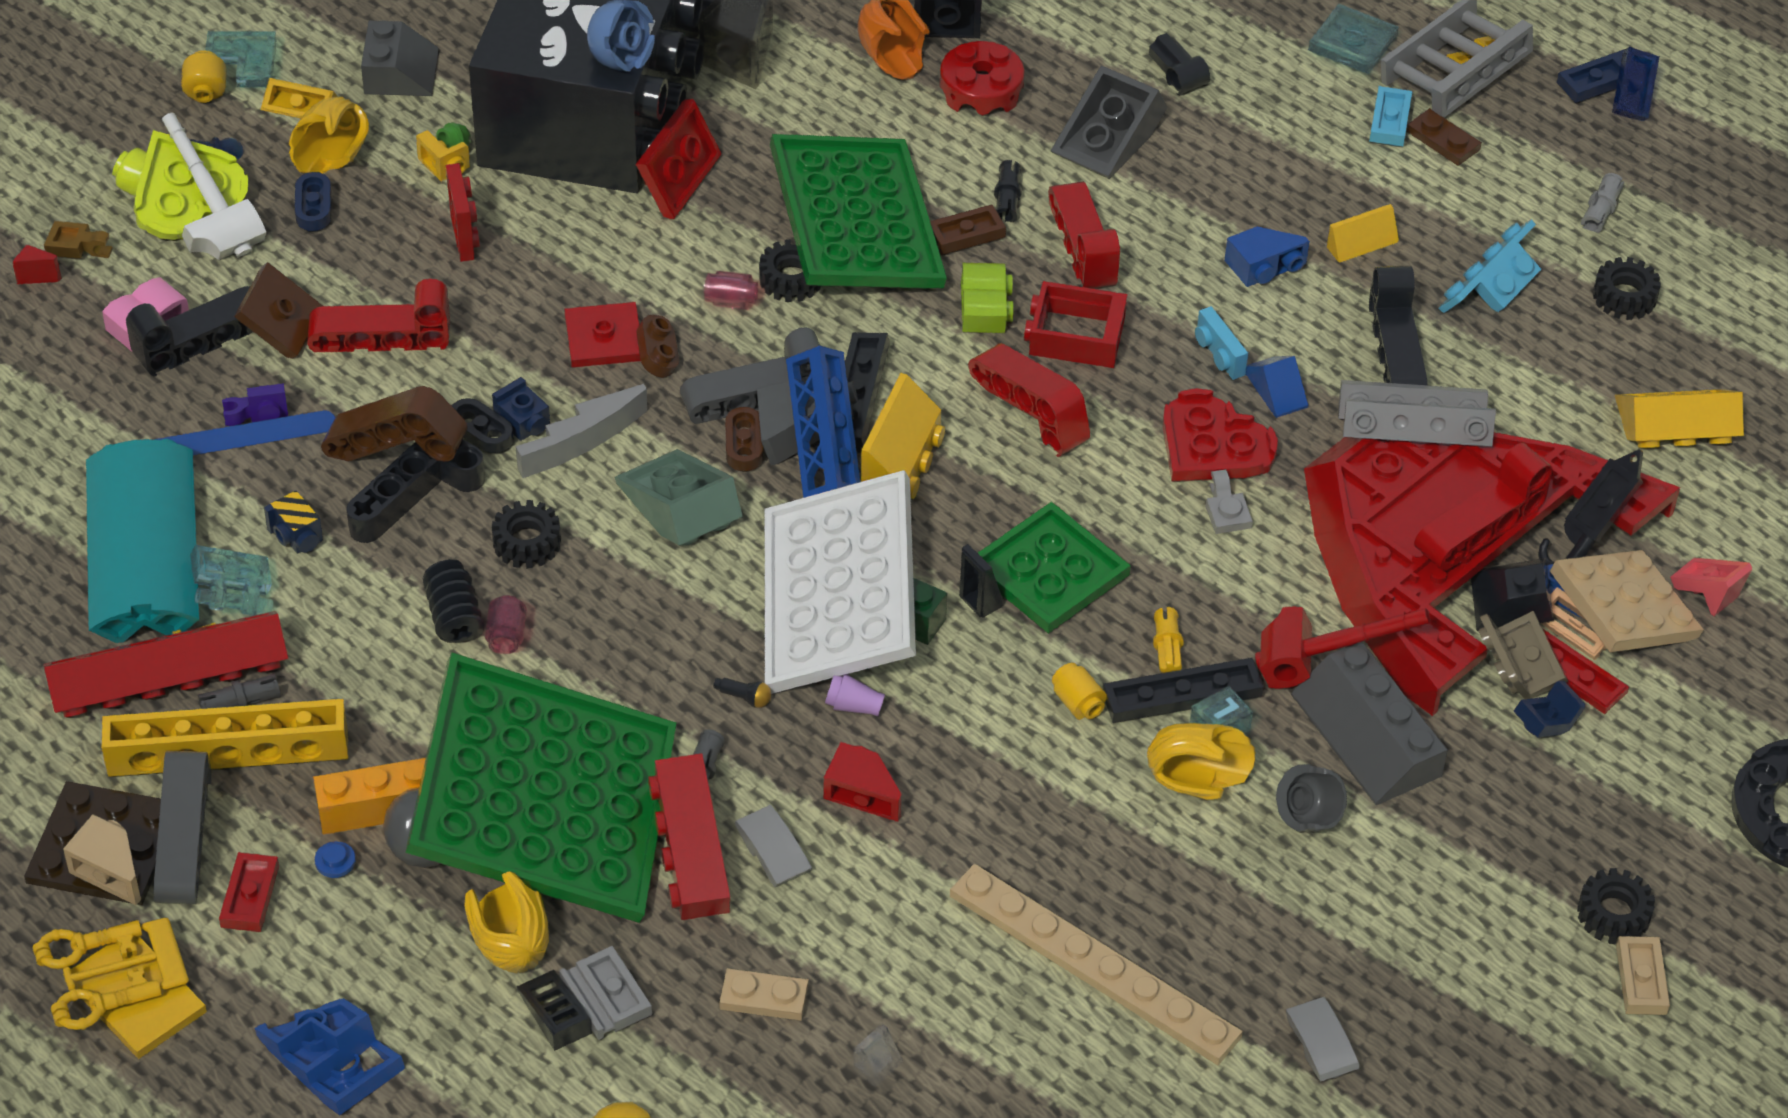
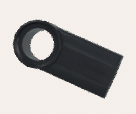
[1149,33,1210,95]

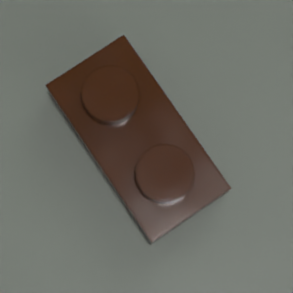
[1406,108,1482,166]
[930,204,1006,255]

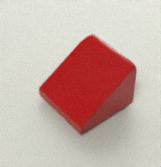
[13,245,62,284]

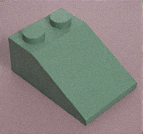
[615,449,743,546]

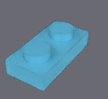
[1369,86,1412,147]
[1195,306,1248,380]

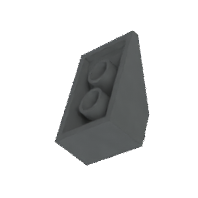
[1051,65,1168,179]

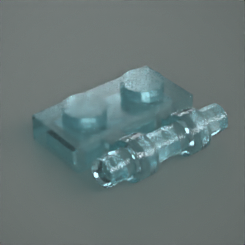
[190,545,273,616]

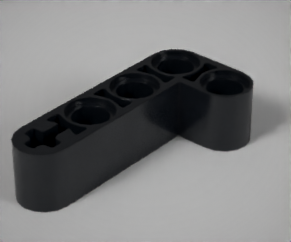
[1369,266,1428,386]
[126,286,254,376]
[346,440,485,543]

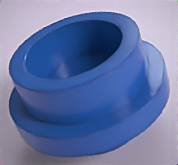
[315,841,356,878]

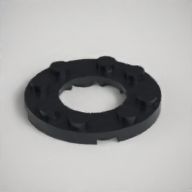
[1731,739,1788,868]

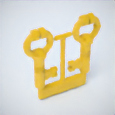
[32,918,189,1030]

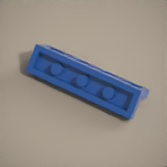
[786,346,860,498]

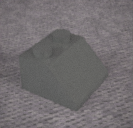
[361,20,439,96]

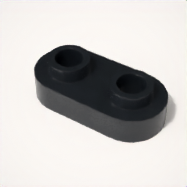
[451,398,513,453]

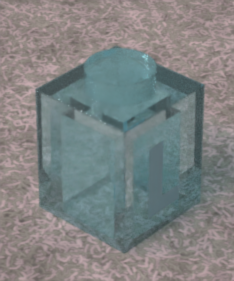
[1189,686,1253,735]

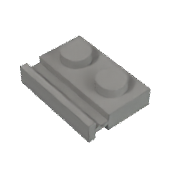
[559,946,652,1040]

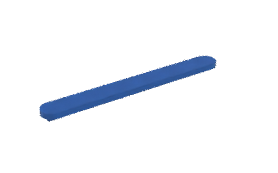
[153,410,335,455]

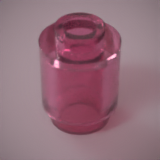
[704,270,758,310]
[485,595,527,654]

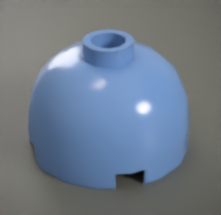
[587,0,655,71]

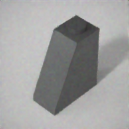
[757,376,858,465]

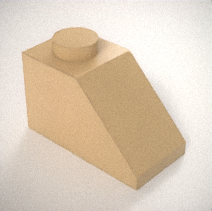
[63,814,141,905]

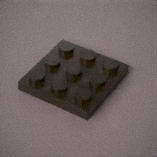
[24,781,161,905]

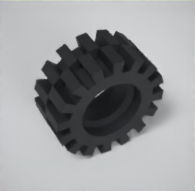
[759,239,821,302]
[1593,257,1661,320]
[492,500,561,569]
[1577,868,1655,944]

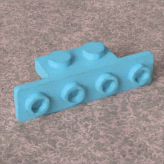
[1438,219,1541,313]

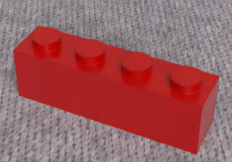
[648,753,730,920]

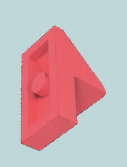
[1670,558,1752,616]

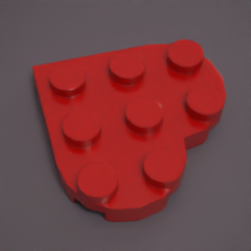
[1163,388,1278,481]

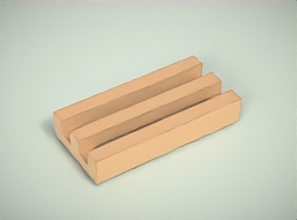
[1541,587,1607,660]

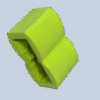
[961,262,1013,333]

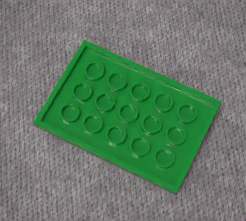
[770,134,947,289]

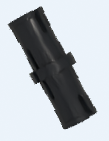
[994,160,1022,222]

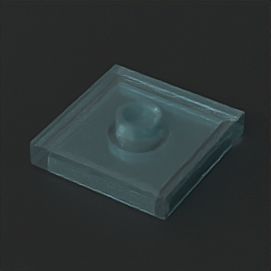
[1308,4,1399,74]

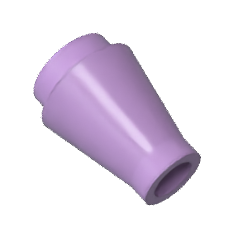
[825,674,885,717]

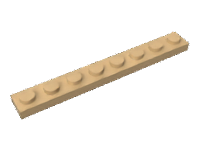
[950,864,1243,1065]

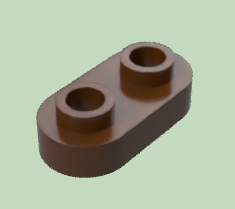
[636,315,679,378]
[725,407,763,471]

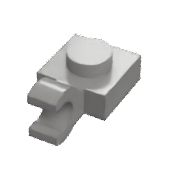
[1205,469,1253,534]

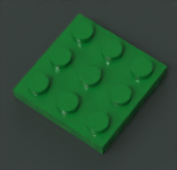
[978,501,1131,634]

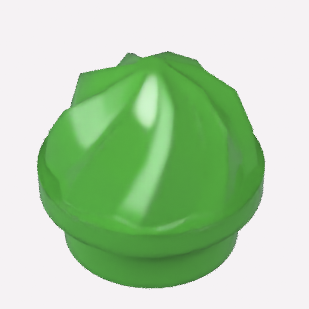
[436,122,472,148]

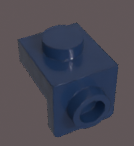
[1514,681,1585,738]

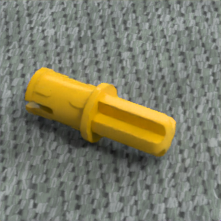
[1153,607,1184,673]

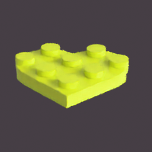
[134,130,248,240]

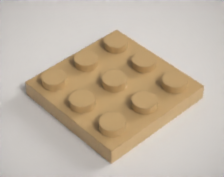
[1550,550,1704,652]

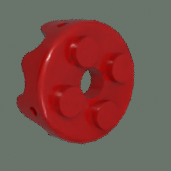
[939,41,1025,115]

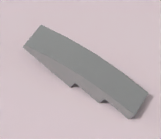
[516,384,647,478]

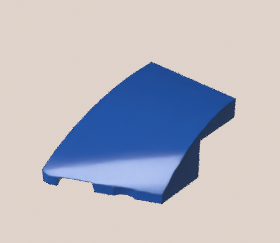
[254,998,405,1116]

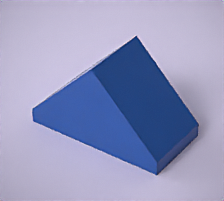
[1246,356,1308,418]

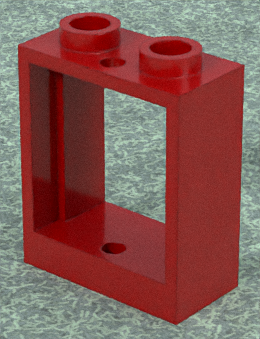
[1024,281,1128,368]

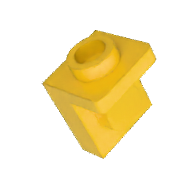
[416,130,470,181]

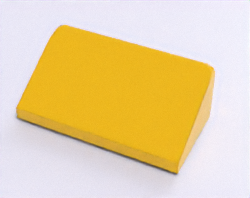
[260,78,338,119]
[1327,204,1399,263]

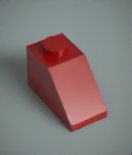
[823,742,902,822]

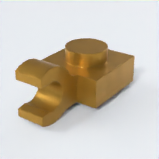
[44,221,113,259]

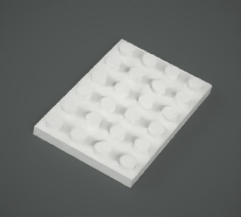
[765,470,916,694]

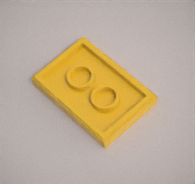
[63,936,207,1059]

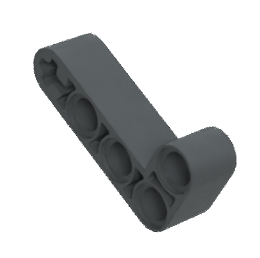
[680,327,821,424]
[154,751,211,904]

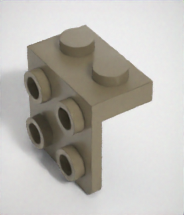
[1478,611,1568,699]

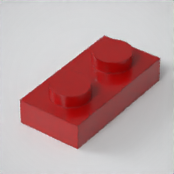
[219,852,279,932]

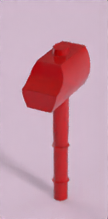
[1255,606,1431,689]

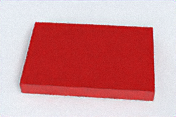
[636,99,722,219]

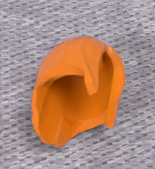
[857,0,929,80]

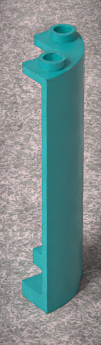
[86,439,199,643]

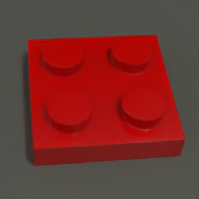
[445,163,480,262]

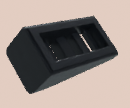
[959,544,1004,618]
[517,970,592,1051]

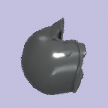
[1276,764,1347,832]

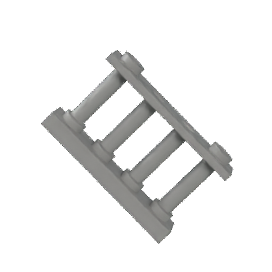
[1381,0,1533,118]
[1338,380,1496,447]

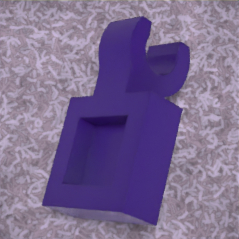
[222,383,288,426]

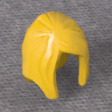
[289,97,369,174]
[1147,723,1256,800]
[464,871,549,973]

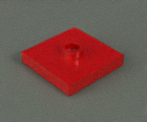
[564,302,641,368]

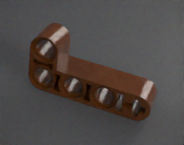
[321,386,468,462]

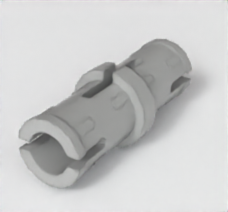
[1581,173,1624,233]

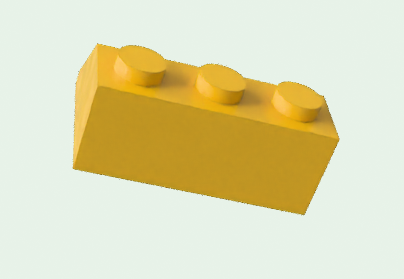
[861,373,945,499]
[1615,389,1744,448]

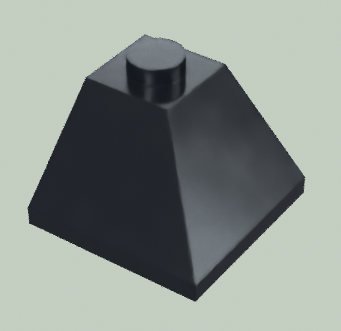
[1471,558,1554,631]

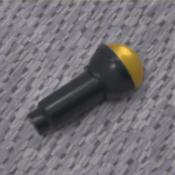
[713,678,771,708]

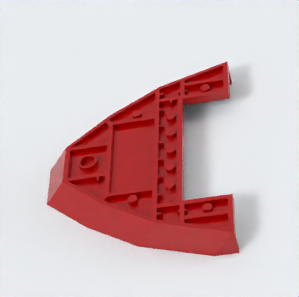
[1304,432,1680,716]

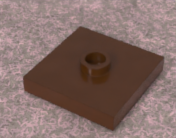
[234,262,323,359]

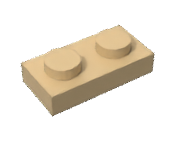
[1616,936,1670,1015]
[719,968,808,1021]

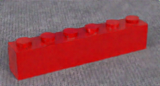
[43,611,288,717]

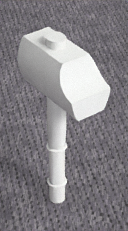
[162,113,266,260]

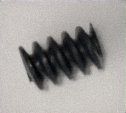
[423,559,485,643]

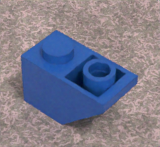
[1224,226,1310,287]

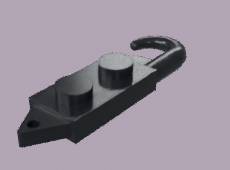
[1538,449,1643,565]

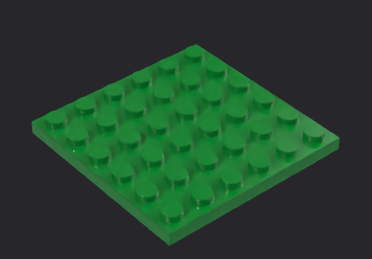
[405,652,677,923]

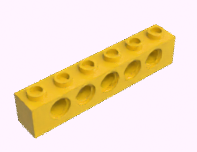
[101,699,348,777]

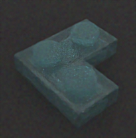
[205,31,277,87]

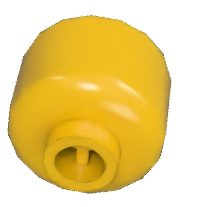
[181,50,227,103]

